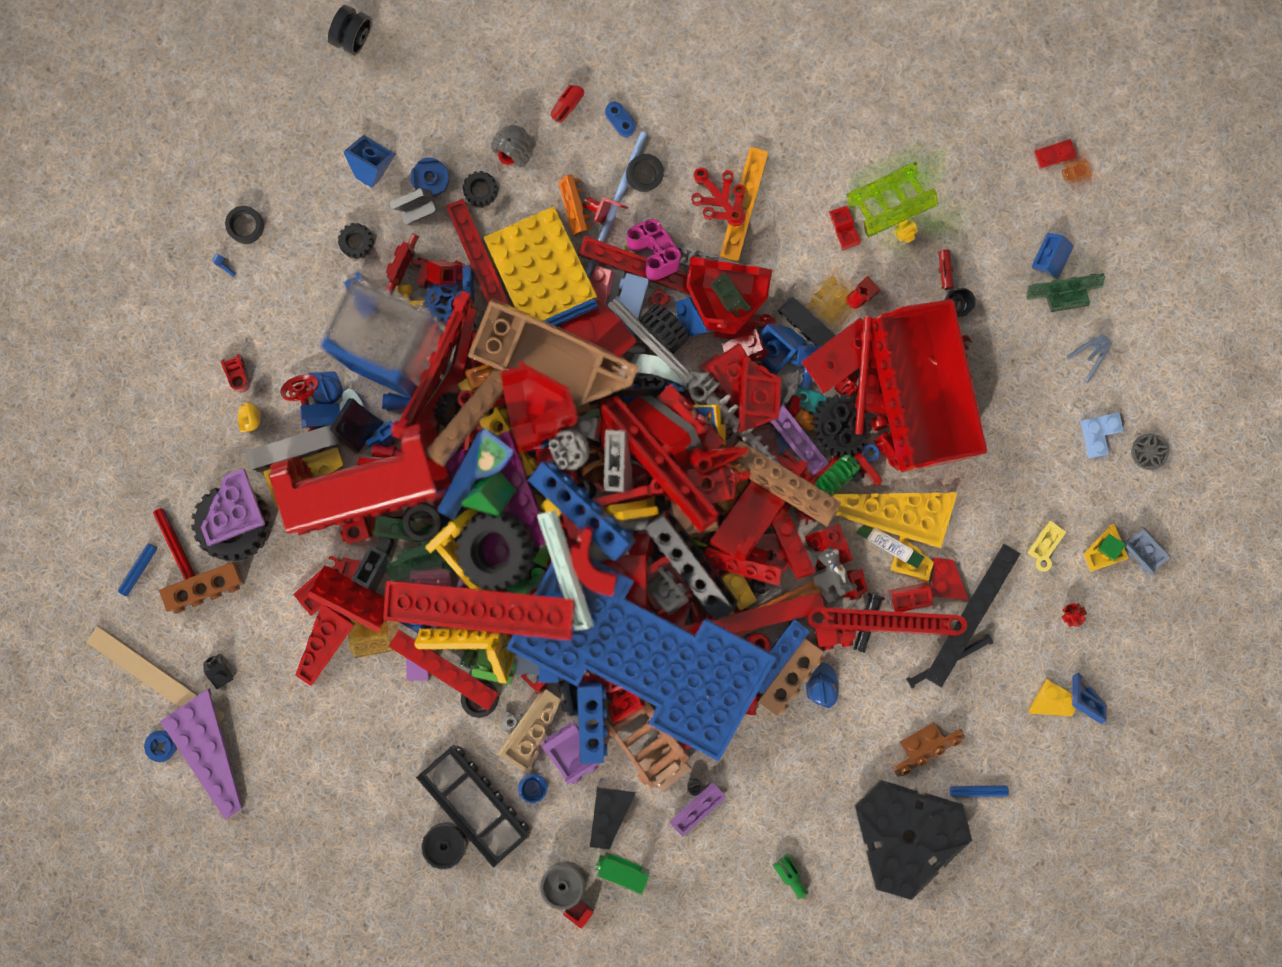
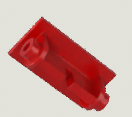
[874,431,899,471]

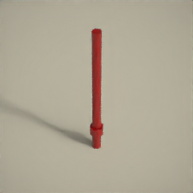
[855,316,873,435]

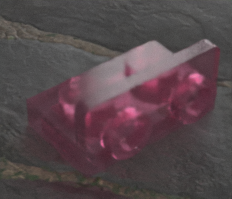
[410,570,451,587]

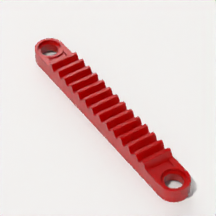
[808,607,967,636]

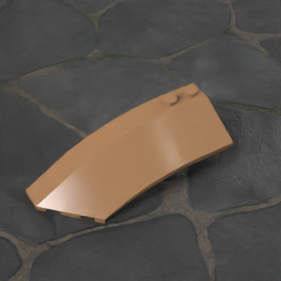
[468,298,639,406]

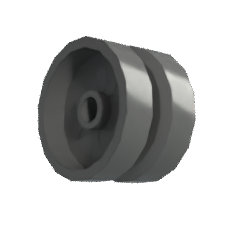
[540,861,587,910]

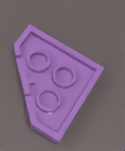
[201,469,266,546]

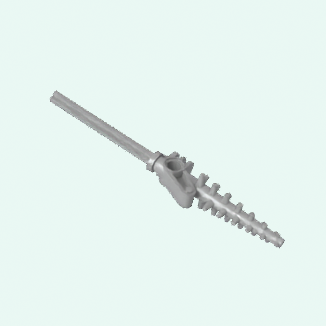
[608,297,781,465]

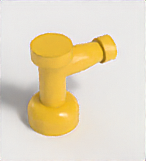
[397,285,426,314]

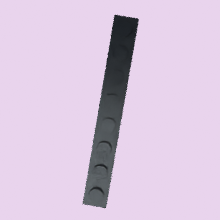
[924,544,1021,688]

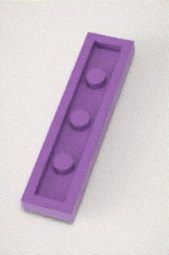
[771,403,829,475]

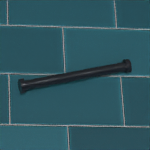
[906,633,994,689]

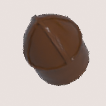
[578,442,605,483]

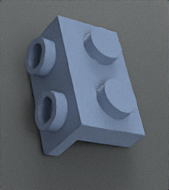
[1125,527,1171,575]

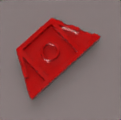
[738,356,781,433]

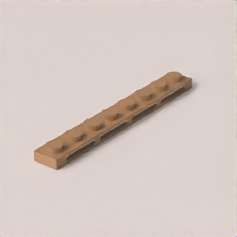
[426,368,503,466]

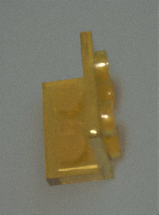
[347,617,393,658]

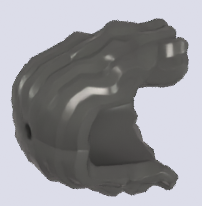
[491,125,532,167]

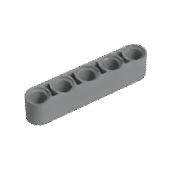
[246,425,340,471]

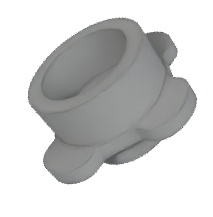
[500,711,522,732]

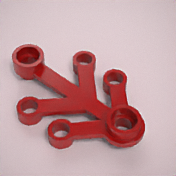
[691,168,746,227]

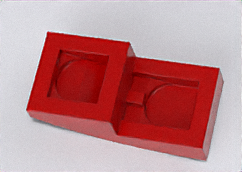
[829,205,861,251]

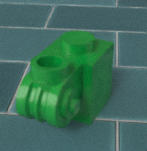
[507,568,546,594]

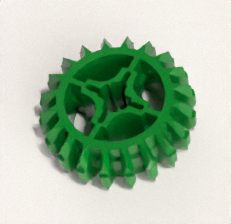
[814,454,860,496]

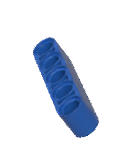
[438,427,501,521]

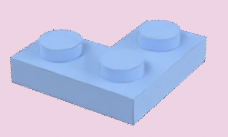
[1080,413,1123,459]

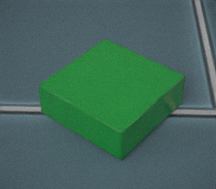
[1097,534,1126,561]

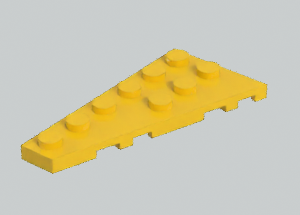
[833,492,958,549]

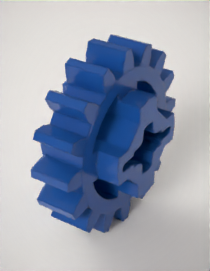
[423,283,462,323]

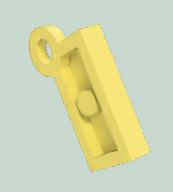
[1026,521,1066,572]

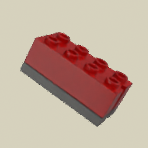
[626,395,705,471]

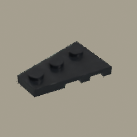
[590,787,636,850]

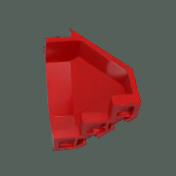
[686,257,772,334]
[499,360,577,453]

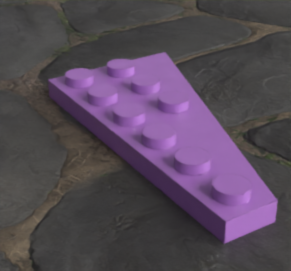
[160,688,243,819]

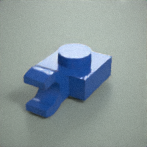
[366,420,396,449]

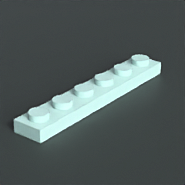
[537,511,593,630]

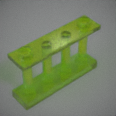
[846,161,938,238]

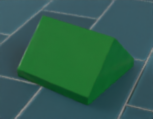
[462,471,516,516]

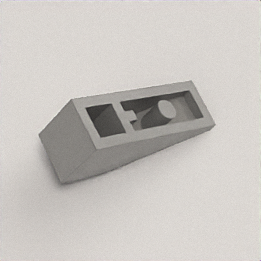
[604,430,632,492]

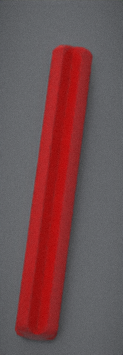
[153,508,195,580]

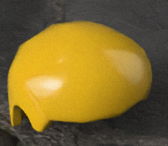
[238,402,262,432]

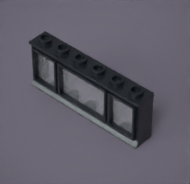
[416,744,531,868]

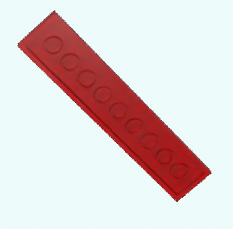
[383,580,576,640]

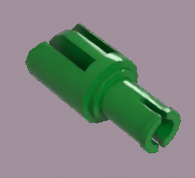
[773,853,809,899]

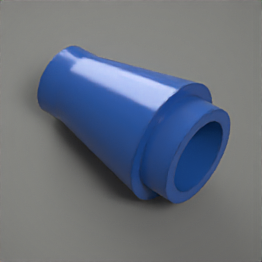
[382,392,410,411]

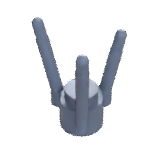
[1066,334,1112,383]

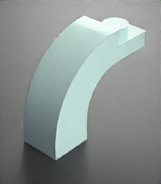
[632,354,692,392]

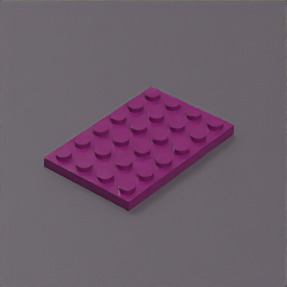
[446,431,547,566]

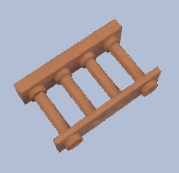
[604,700,690,788]

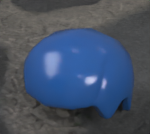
[518,773,548,803]

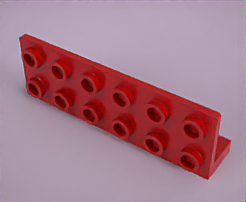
[710,452,809,563]

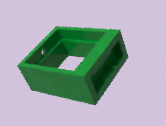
[596,852,650,895]

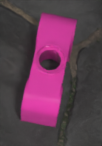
[626,219,681,281]

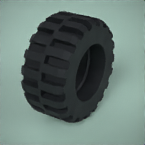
[191,488,272,561]
[456,512,537,590]

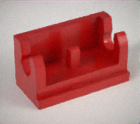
[888,583,934,612]

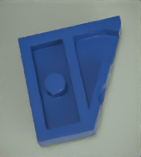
[675,297,711,339]
[1072,673,1107,724]

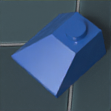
[344,135,396,188]
[760,323,806,374]

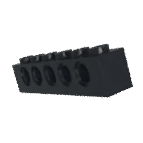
[645,508,738,621]

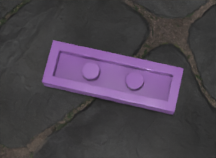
[669,782,726,837]

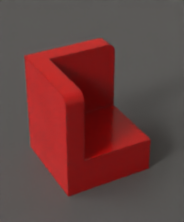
[563,900,594,929]

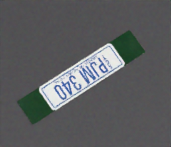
[856,525,925,569]

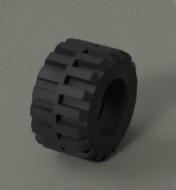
[639,304,689,354]

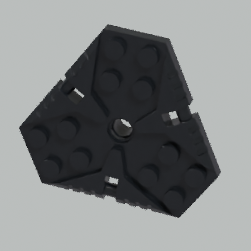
[854,780,972,900]

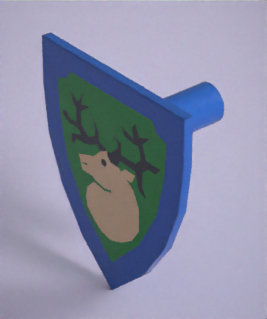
[473,428,515,478]

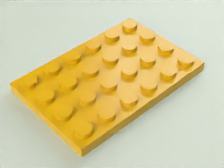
[484,206,598,320]

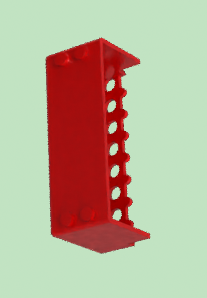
[871,299,987,472]

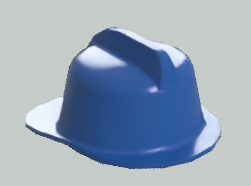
[308,371,343,404]
[806,662,838,708]

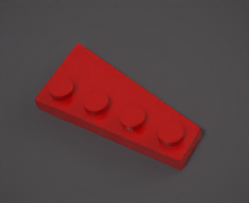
[295,603,356,686]

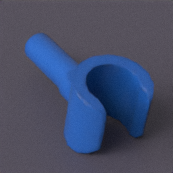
[212,253,236,277]

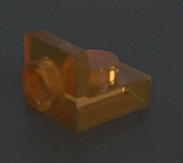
[1062,158,1092,185]

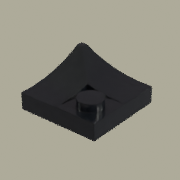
[329,398,384,453]

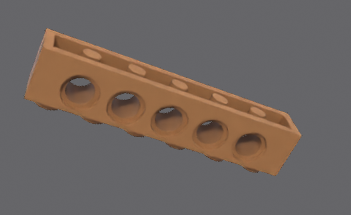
[727,441,841,527]

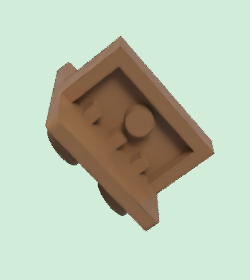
[639,744,691,791]

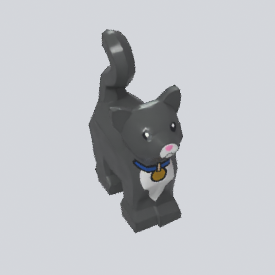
[805,546,857,603]

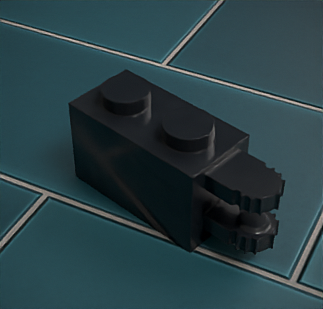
[351,537,395,591]

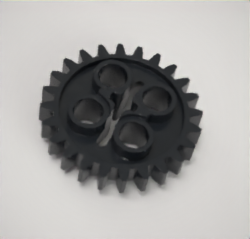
[810,394,872,458]

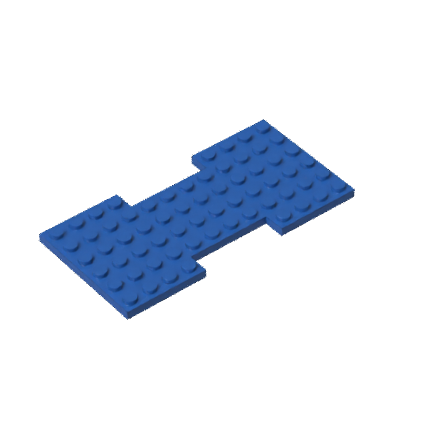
[506,545,776,761]

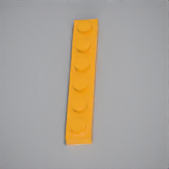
[720,147,768,263]

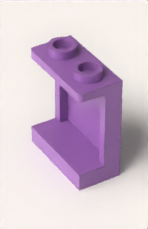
[541,720,600,785]

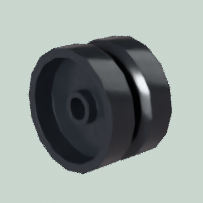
[328,5,372,56]
[421,822,468,870]

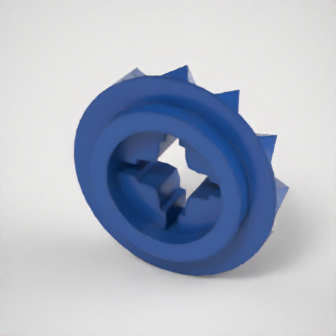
[144,730,176,762]

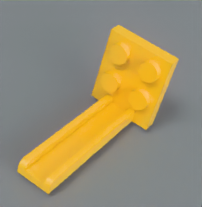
[426,508,497,591]
[414,629,515,683]

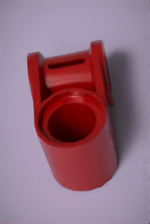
[846,276,881,309]
[221,353,250,393]

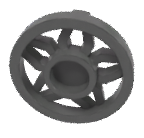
[1131,434,1169,470]

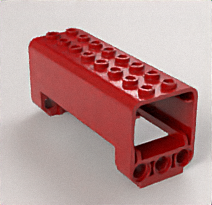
[270,421,451,536]

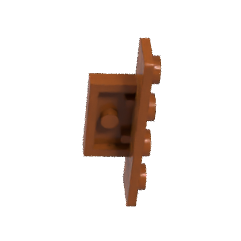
[893,722,965,777]

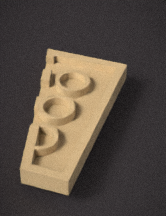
[498,688,561,774]

